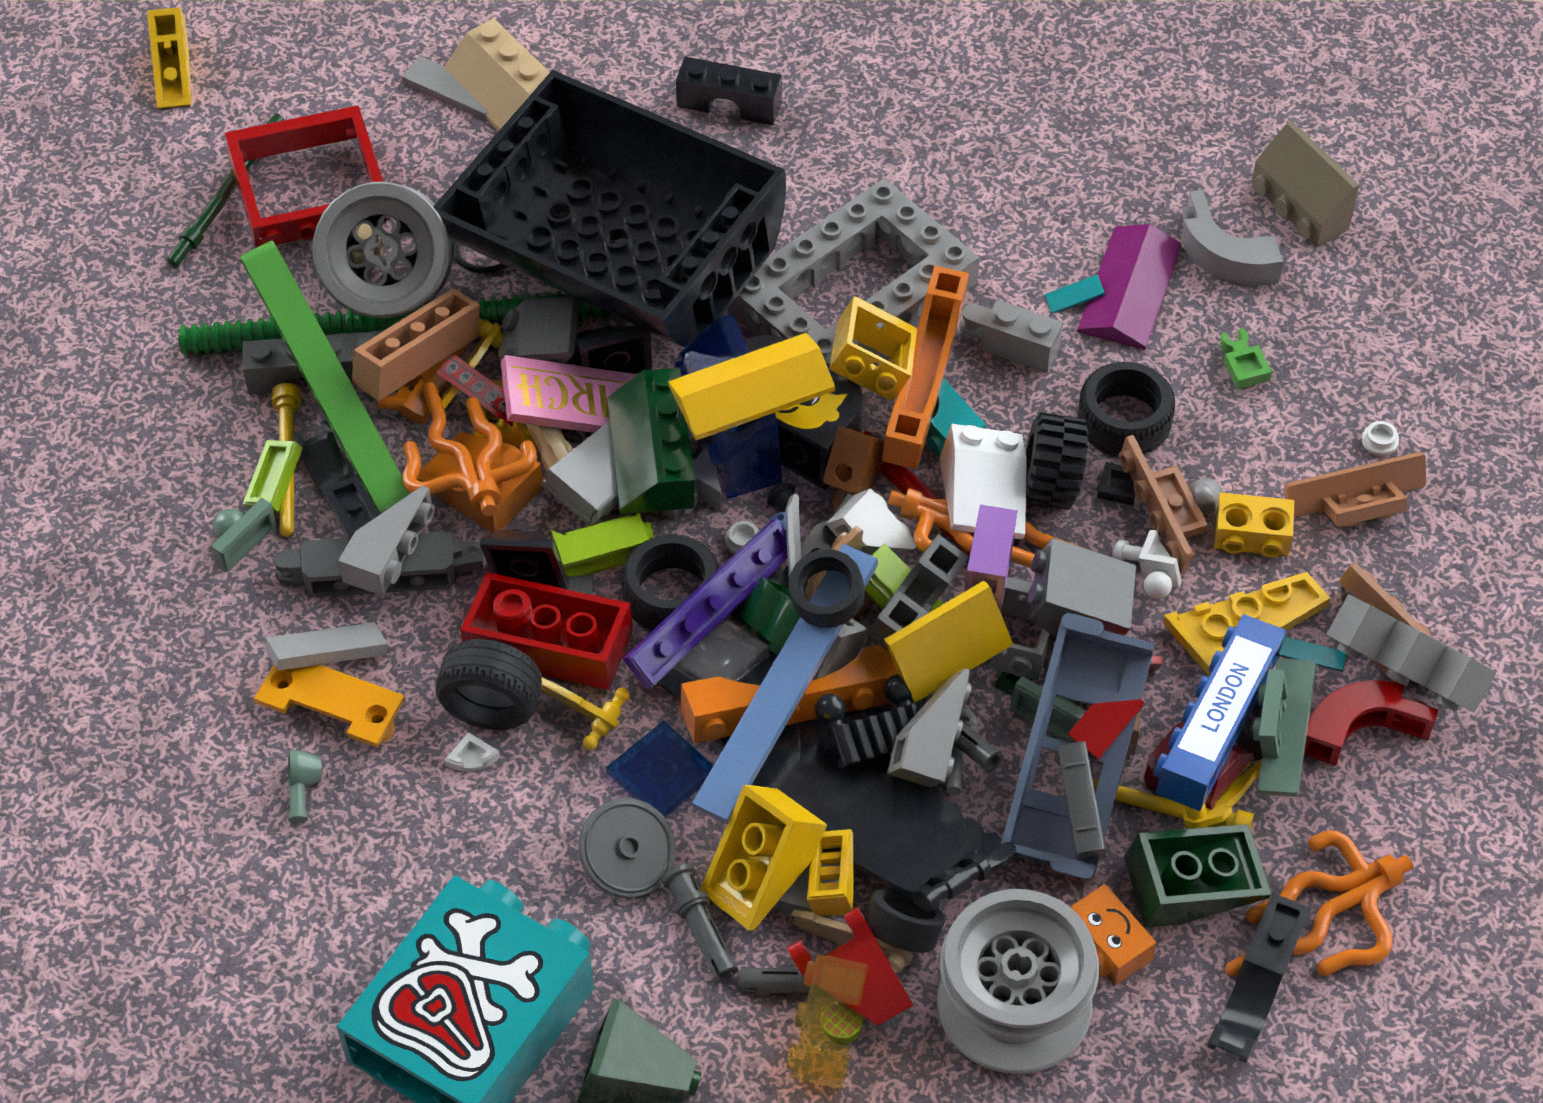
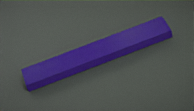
[623,519,788,689]

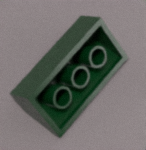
[607,368,695,514]

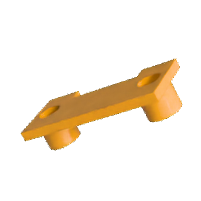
[253,665,405,748]

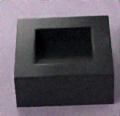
[1097,462,1136,505]

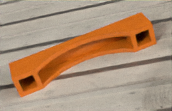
[882,265,969,469]
[680,644,899,743]

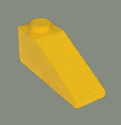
[147,7,191,109]

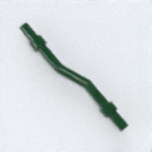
[166,113,285,267]

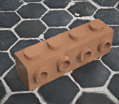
[352,288,480,401]

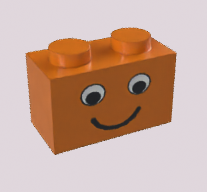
[1070,884,1157,986]

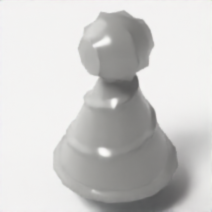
[1189,478,1223,514]

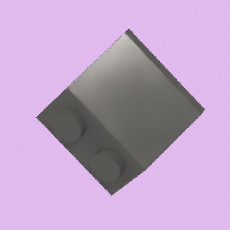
[498,296,580,374]

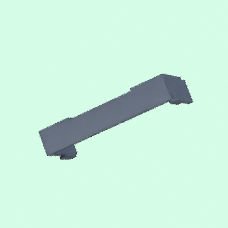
[1001,613,1154,879]

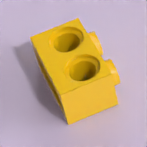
[1214,492,1294,558]

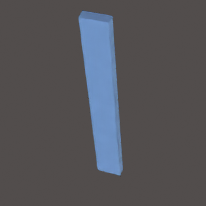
[692,543,879,824]

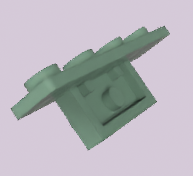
[1253,659,1316,797]

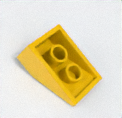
[700,785,827,930]

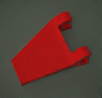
[787,907,914,1026]

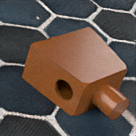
[823,426,884,510]

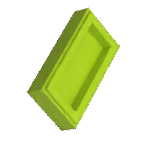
[243,440,303,512]

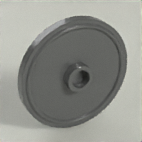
[578,798,676,898]

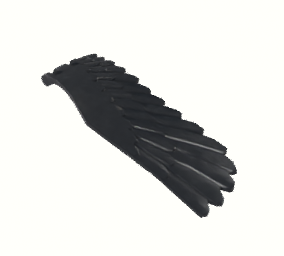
[657,637,1016,912]

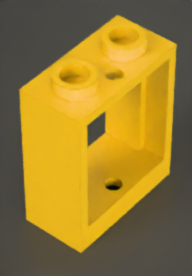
[829,296,917,402]

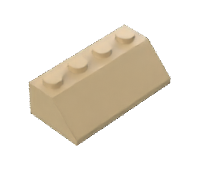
[444,18,550,131]

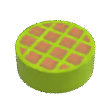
[821,1001,863,1045]

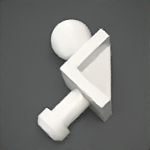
[1112,530,1182,599]

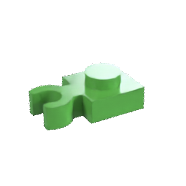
[1220,328,1272,389]

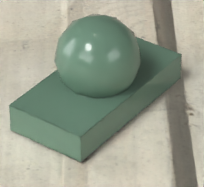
[211,498,276,572]
[1009,676,1086,743]

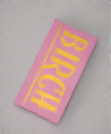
[501,355,637,433]

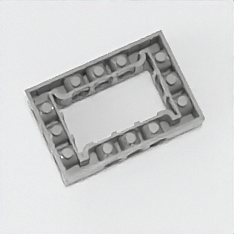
[728,178,980,364]

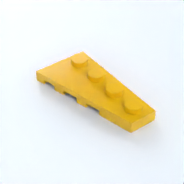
[1163,572,1331,676]

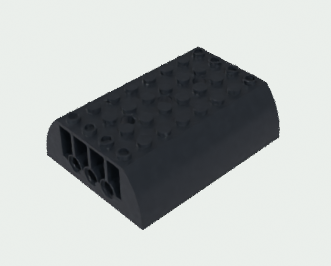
[433,70,786,349]

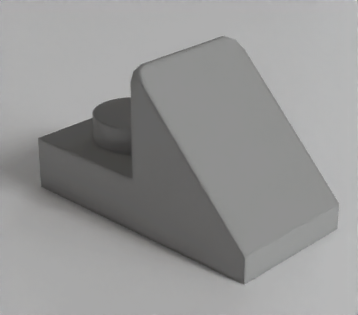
[663,447,721,522]

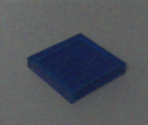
[606,720,714,818]

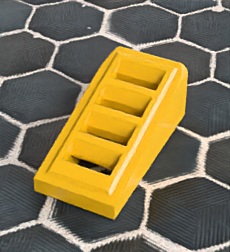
[807,829,853,916]

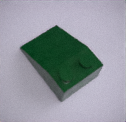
[1124,824,1272,927]

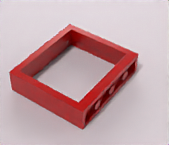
[225,105,390,248]

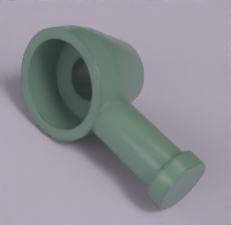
[288,750,322,823]

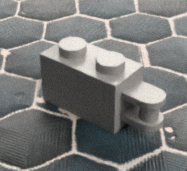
[961,300,1063,373]

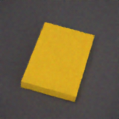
[884,581,1014,703]

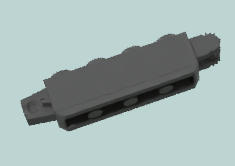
[272,531,484,597]

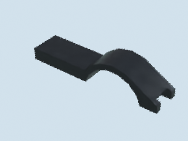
[293,420,379,541]
[1207,893,1311,1063]

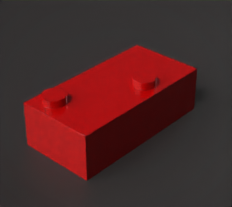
[460,572,633,690]

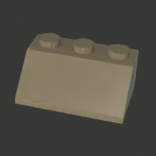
[1251,121,1359,247]

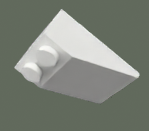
[940,424,1026,540]

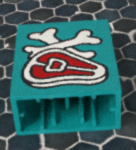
[336,874,594,1103]

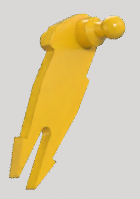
[440,318,504,409]
[540,677,630,751]
[1183,759,1262,829]

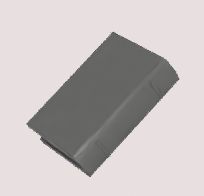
[1058,741,1106,861]

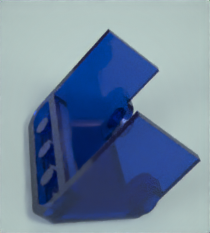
[674,314,782,499]

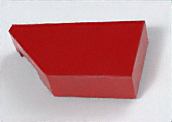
[1067,699,1145,761]

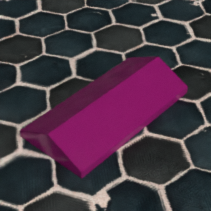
[1077,224,1182,350]

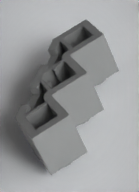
[1326,594,1497,713]

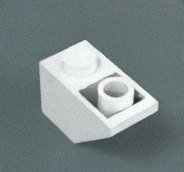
[826,489,916,555]

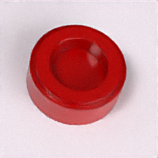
[493,589,532,628]

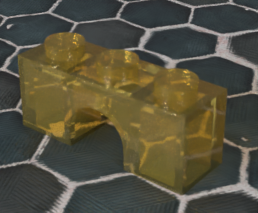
[786,954,869,1089]

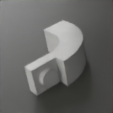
[1181,190,1283,285]

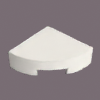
[445,732,500,772]

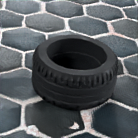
[1078,361,1175,456]
[621,534,719,631]
[435,639,542,730]

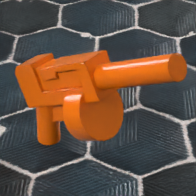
[377,343,469,425]

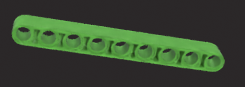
[240,240,411,515]

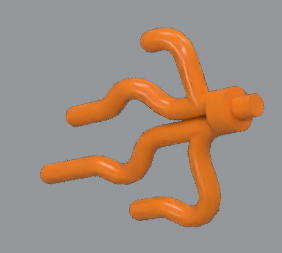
[402,382,537,516]
[887,488,1086,568]
[1225,830,1413,977]

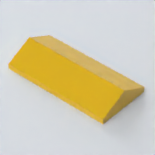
[668,333,835,441]

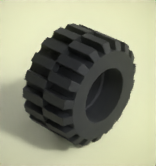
[1025,412,1088,510]

